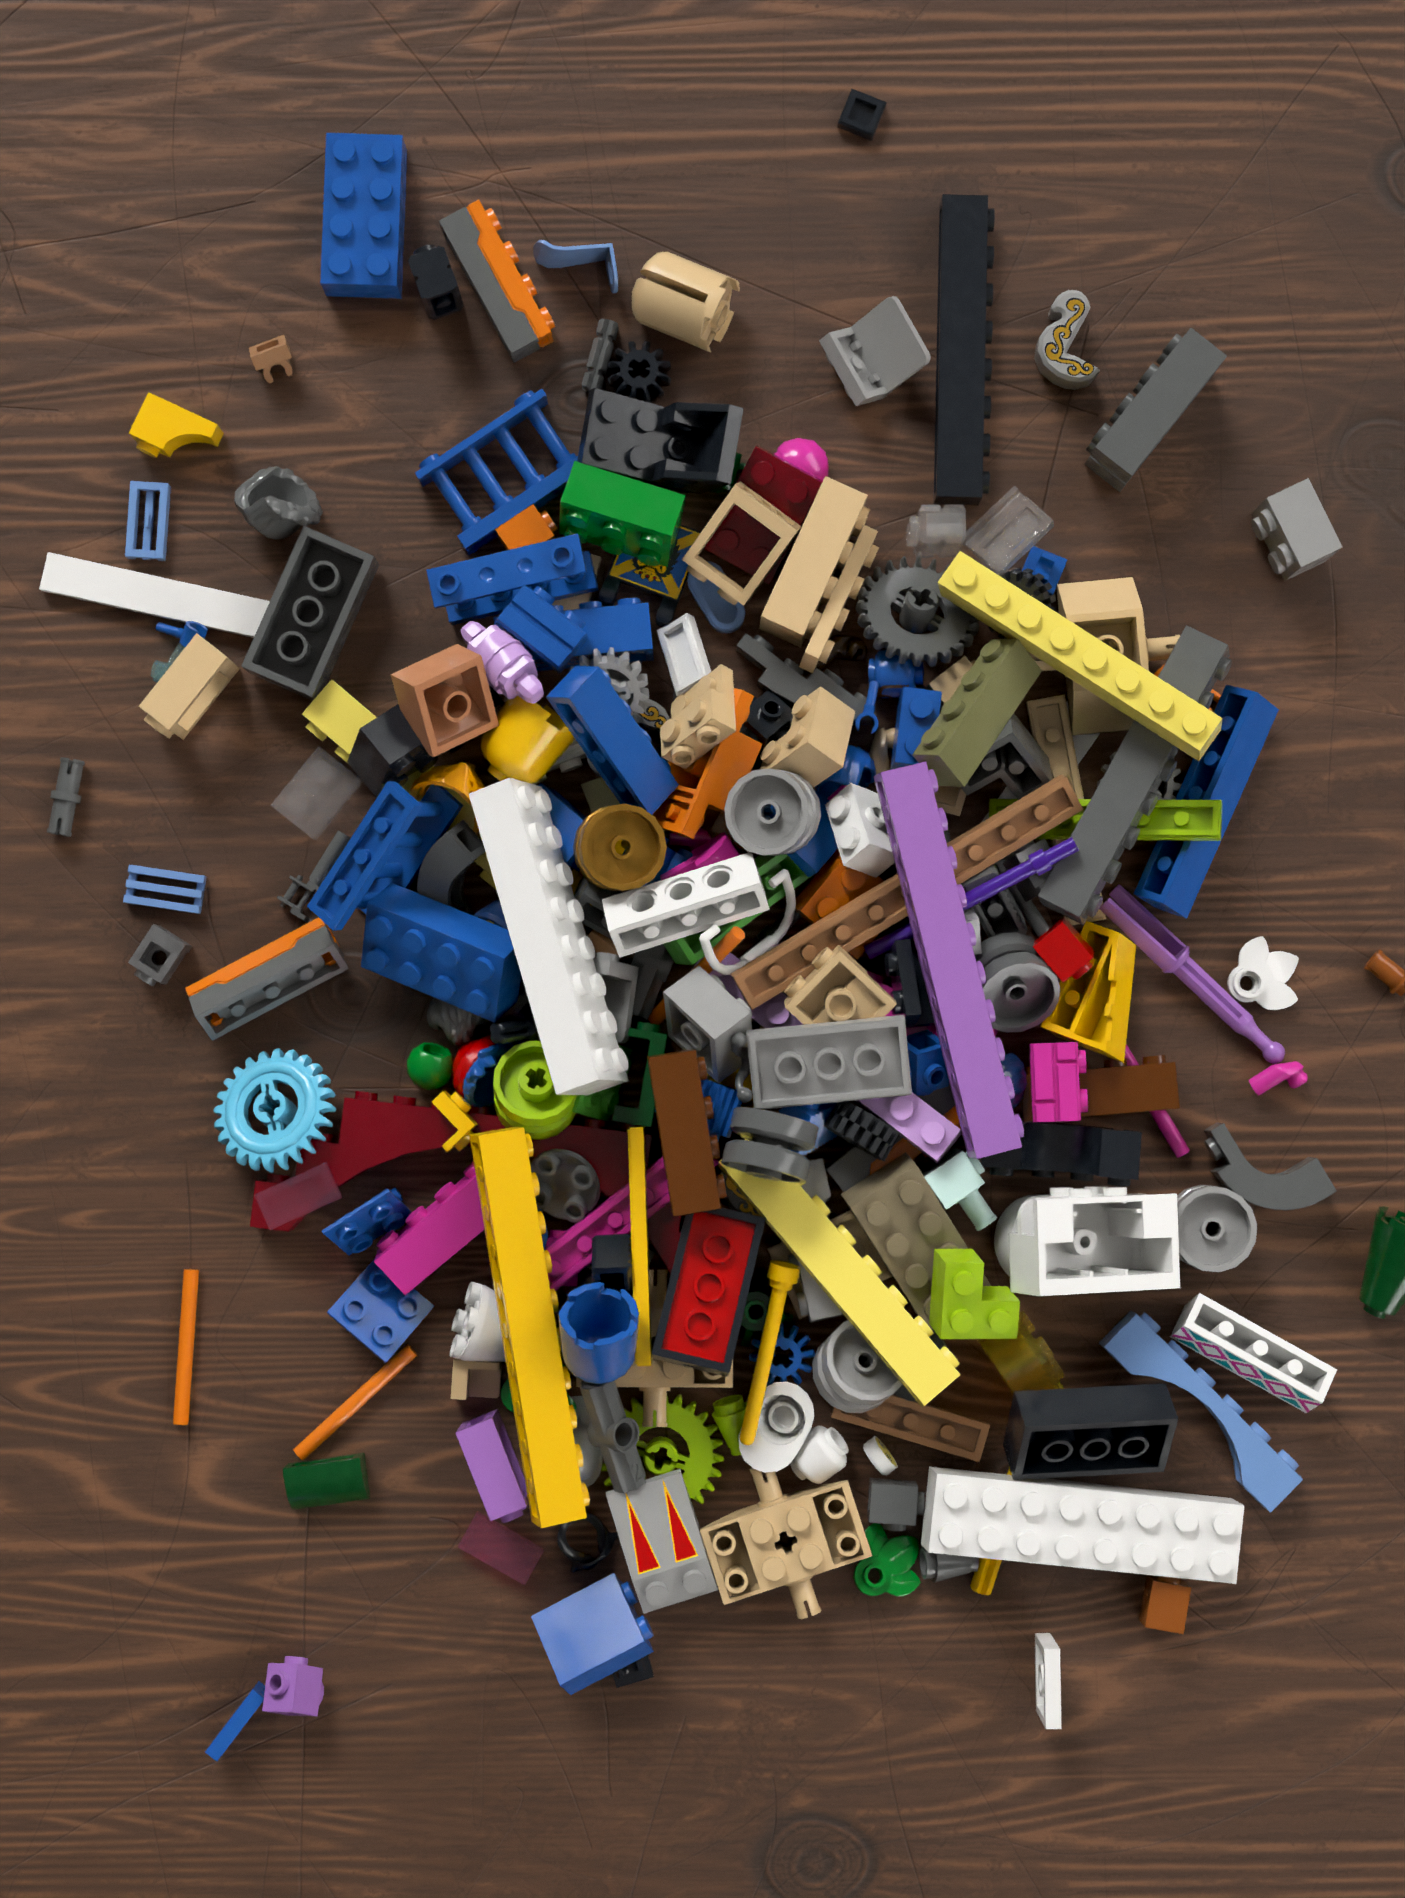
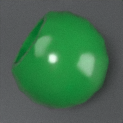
[407,1042,454,1090]

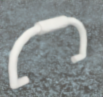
[699,869,796,975]

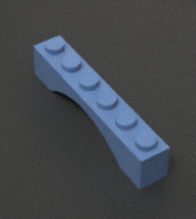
[1099,1310,1303,1513]

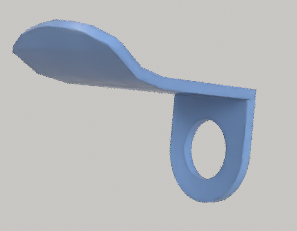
[533,240,618,293]

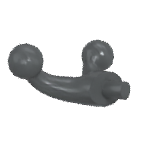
[731,1032,753,1103]

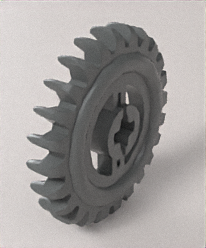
[855,556,979,667]

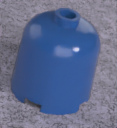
[559,1282,639,1384]

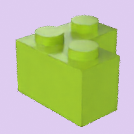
[929,1249,1020,1339]

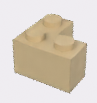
[760,686,855,788]

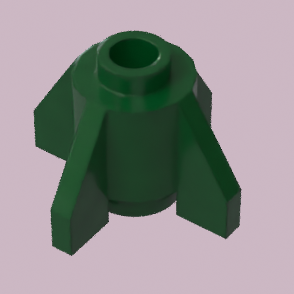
[740,1270,793,1347]

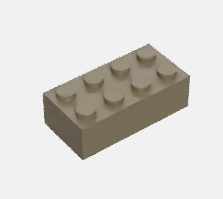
[841,1152,991,1329]

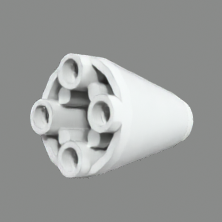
[450,1282,506,1362]

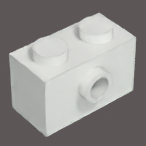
[825,783,895,878]

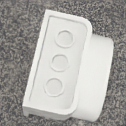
[994,1186,1180,1296]

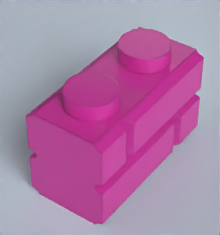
[1029,1042,1088,1122]

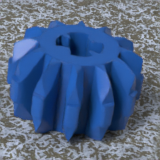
[749,1322,815,1386]

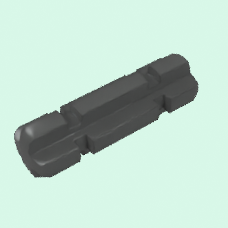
[582,318,619,392]

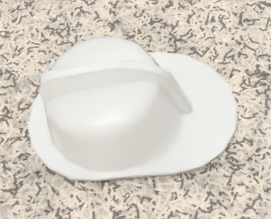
[738,1382,815,1473]

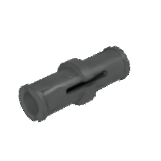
[47,757,85,837]

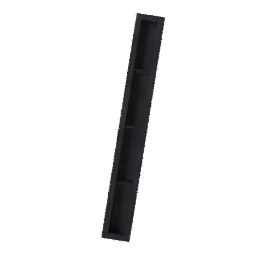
[933,194,995,505]

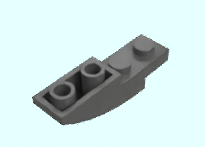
[736,634,877,725]

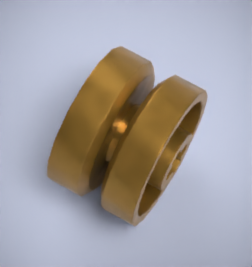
[573,804,667,891]

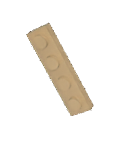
[799,525,879,673]

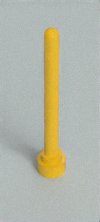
[740,1260,801,1445]

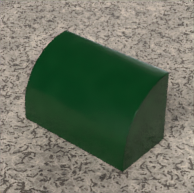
[283,1453,371,1510]

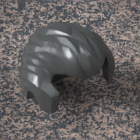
[427,997,490,1046]

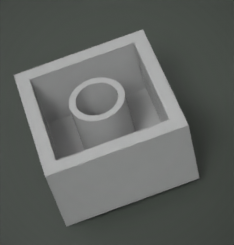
[1251,478,1343,581]
[663,966,752,1083]

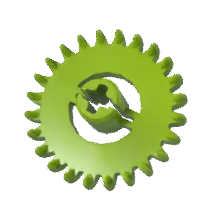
[601,1394,724,1504]

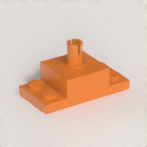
[652,688,762,839]

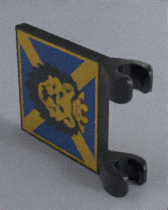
[599,525,701,627]

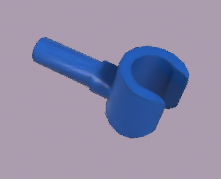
[156,621,208,647]
[855,681,879,734]

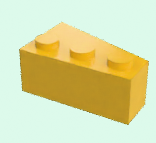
[1041,921,1136,1063]

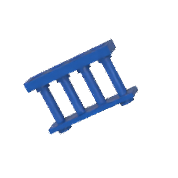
[415,389,578,555]
[426,533,599,625]
[307,781,464,931]

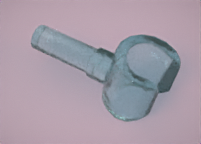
[151,642,185,682]

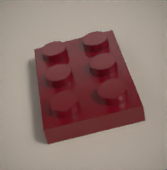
[703,445,823,584]

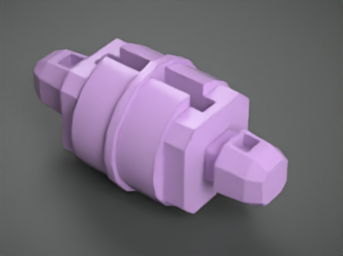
[461,621,544,704]

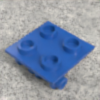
[322,1187,412,1255]
[327,1258,434,1363]

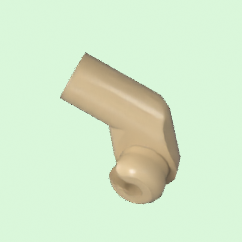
[869,727,895,783]

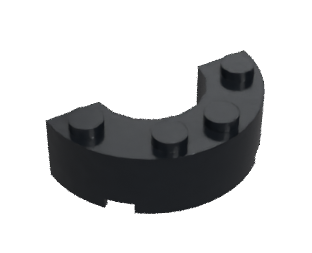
[981,1121,1142,1186]

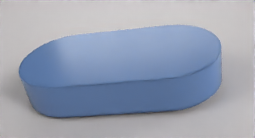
[687,561,745,633]

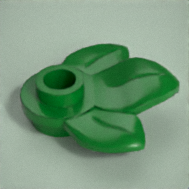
[853,1523,921,1597]

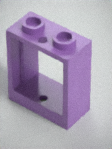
[456,1409,528,1523]

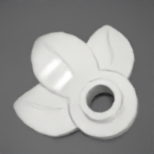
[1227,936,1299,1010]

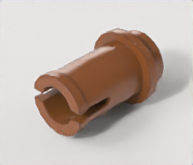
[1364,949,1405,996]

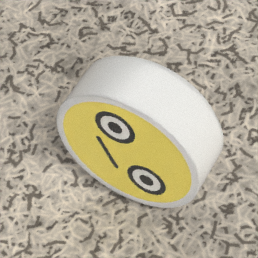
[863,1436,898,1476]

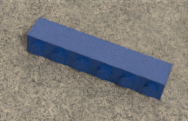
[1134,684,1279,919]

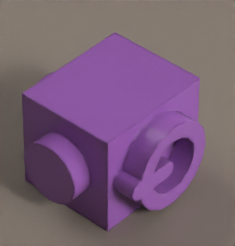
[262,1656,324,1716]

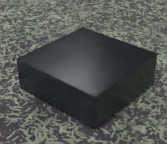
[837,89,887,141]

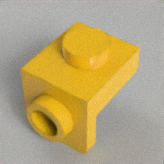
[432,1091,478,1152]

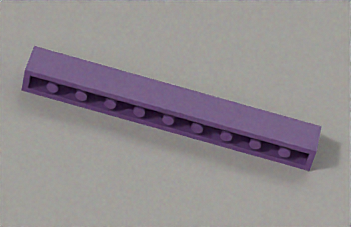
[874,761,1024,1159]

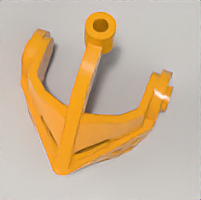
[410,762,485,834]

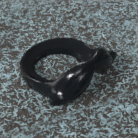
[557,1512,618,1573]

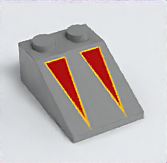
[606,1469,718,1614]

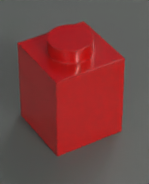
[1033,916,1095,982]

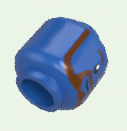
[868,649,924,699]

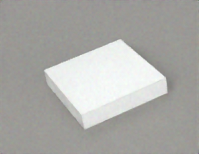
[1035,1633,1061,1729]

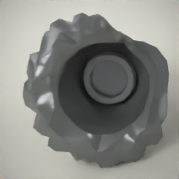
[234,466,323,540]

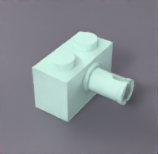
[921,1148,998,1231]

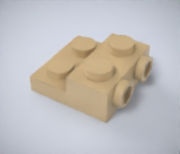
[660,664,736,769]
[784,945,897,1025]

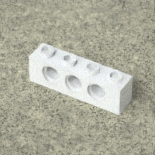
[602,852,770,958]

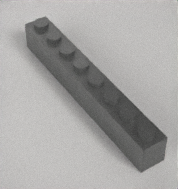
[1038,625,1232,925]

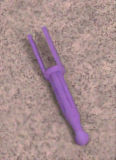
[1099,884,1285,1064]

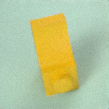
[129,392,224,458]

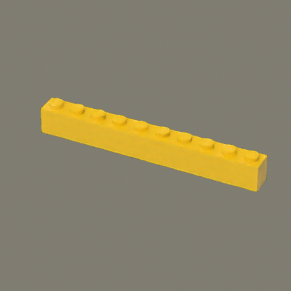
[469,1126,590,1528]

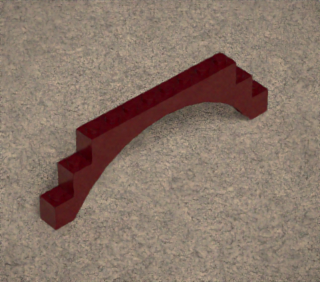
[250,1091,681,1273]

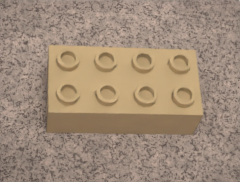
[759,476,870,648]

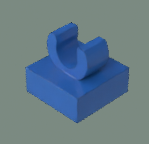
[1021,545,1067,595]

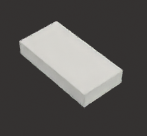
[657,613,711,696]

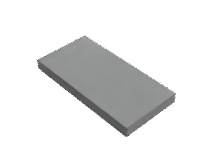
[746,1015,912,1109]

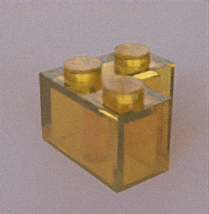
[977,1310,1065,1396]

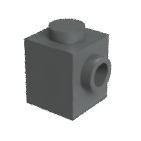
[867,1478,925,1531]

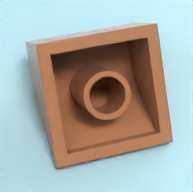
[390,644,499,757]

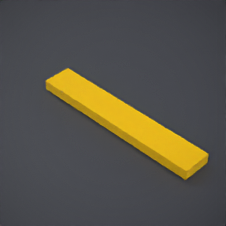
[628,1126,652,1366]

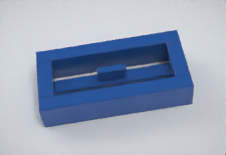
[205,1681,265,1761]

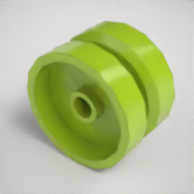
[493,1041,578,1140]

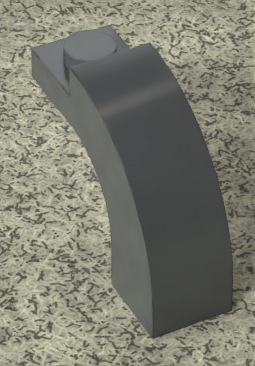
[417,820,485,915]
[1204,1122,1337,1210]

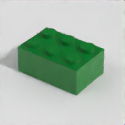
[559,461,685,567]

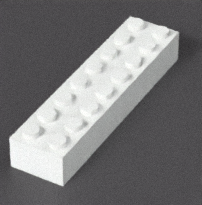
[469,778,629,1096]
[921,1466,1244,1584]

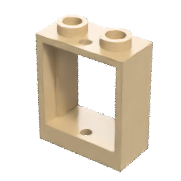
[682,481,802,606]
[139,633,240,740]

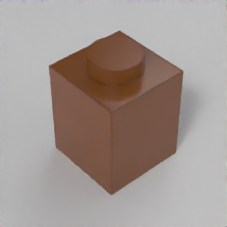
[1139,1575,1191,1634]

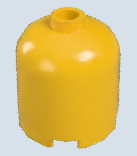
[481,696,575,784]

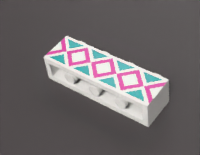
[1170,1293,1337,1413]

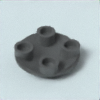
[530,1149,600,1222]

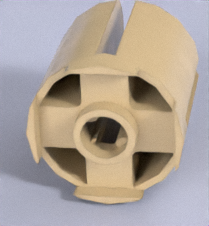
[632,252,740,353]

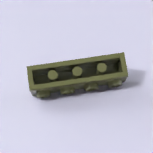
[912,639,1042,787]

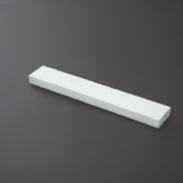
[39,552,270,638]

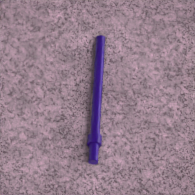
[864,837,1079,960]

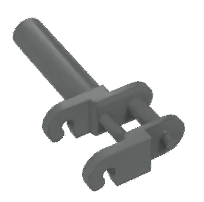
[277,830,351,923]

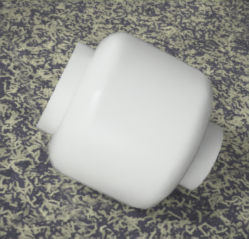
[790,1425,849,1484]

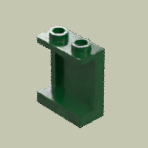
[612,1022,668,1127]

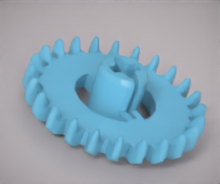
[213,1048,336,1173]

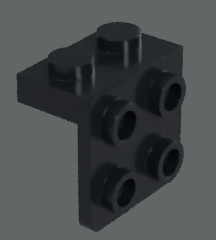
[884,939,935,1028]

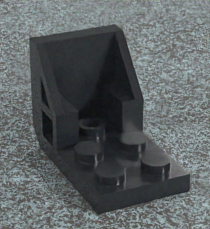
[577,388,744,494]

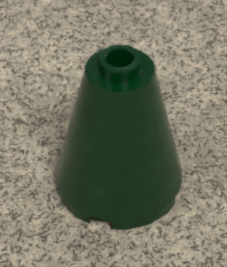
[1359,1206,1405,1319]

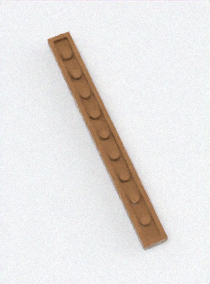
[730,774,1083,1010]

